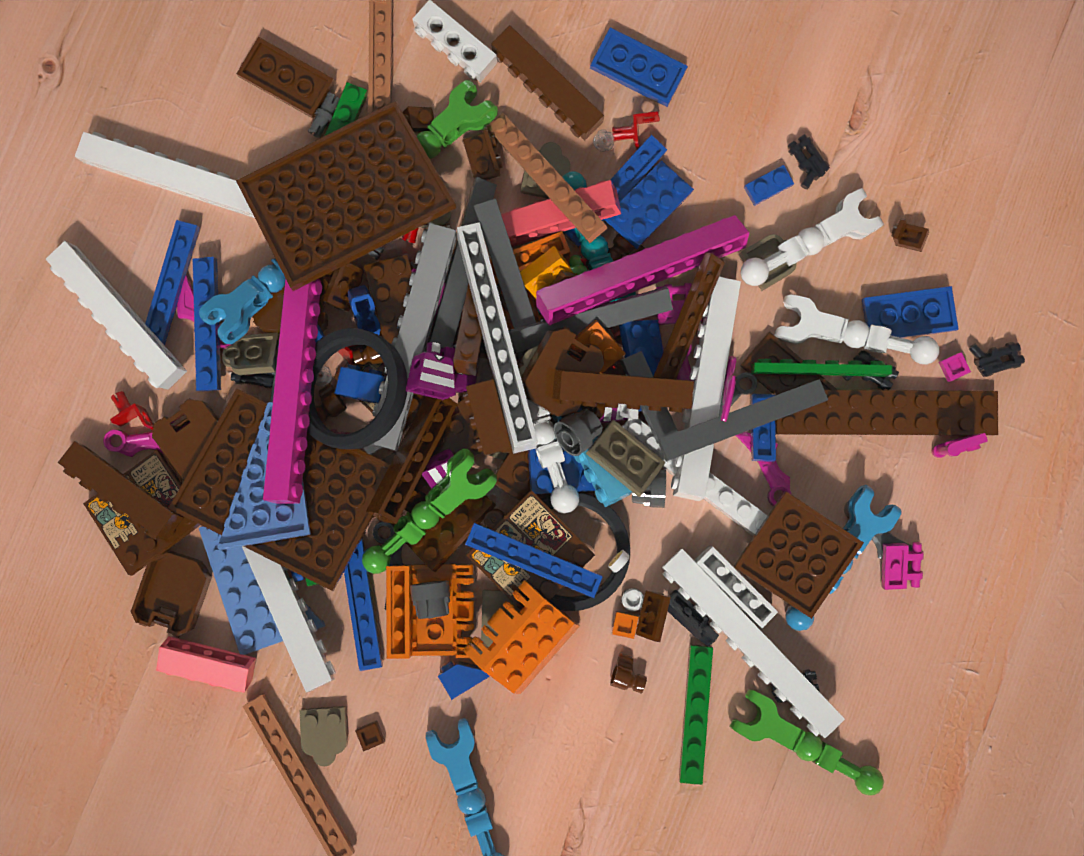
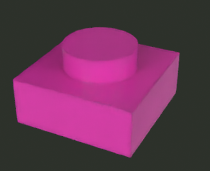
[938,352,971,382]

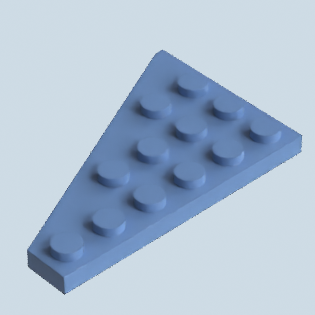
[217,402,311,550]
[199,526,325,655]

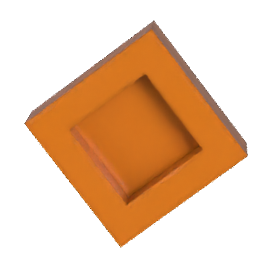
[611,611,639,639]

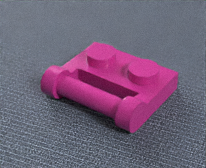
[932,433,988,458]

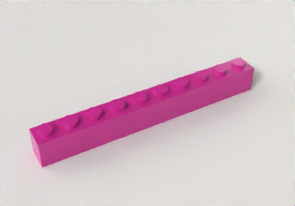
[536,215,749,325]
[263,279,322,504]

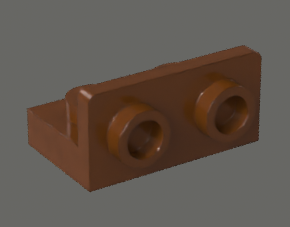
[463,129,503,180]
[323,263,364,312]
[636,590,671,642]

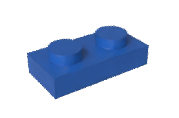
[744,165,794,206]

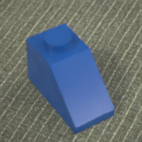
[438,661,490,700]

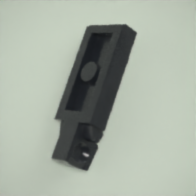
[667,590,719,646]

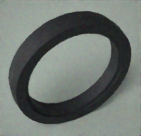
[307,328,408,449]
[542,492,630,611]

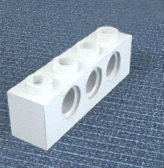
[413,0,497,83]
[694,546,778,628]

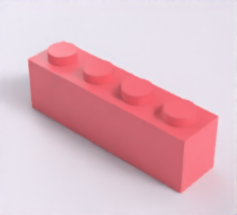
[156,636,256,693]

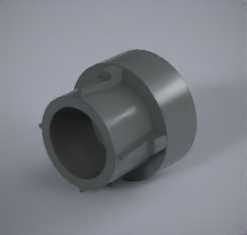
[554,408,603,456]
[632,470,666,508]
[410,580,451,619]

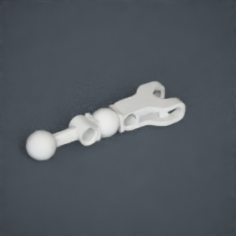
[740,188,884,286]
[774,295,939,365]
[527,400,579,513]

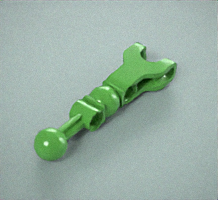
[416,80,498,159]
[362,449,497,574]
[729,689,884,796]

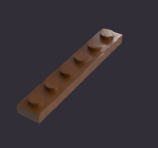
[653,252,725,379]

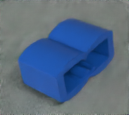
[348,285,380,335]
[335,364,386,404]

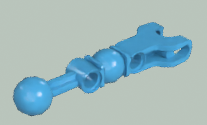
[199,258,286,344]
[785,485,902,631]
[425,718,504,856]

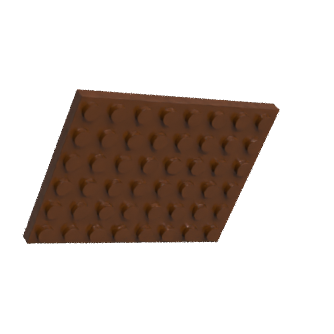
[236,101,456,291]
[168,389,390,592]

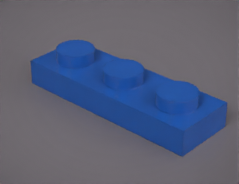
[751,394,776,462]

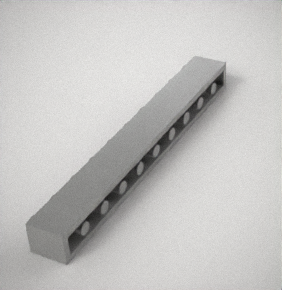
[373,223,457,451]

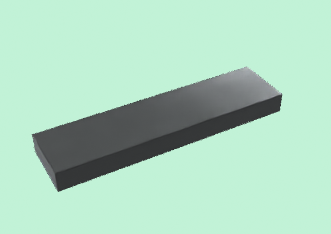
[620,351,678,444]

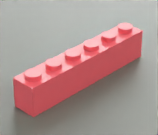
[501,180,621,247]

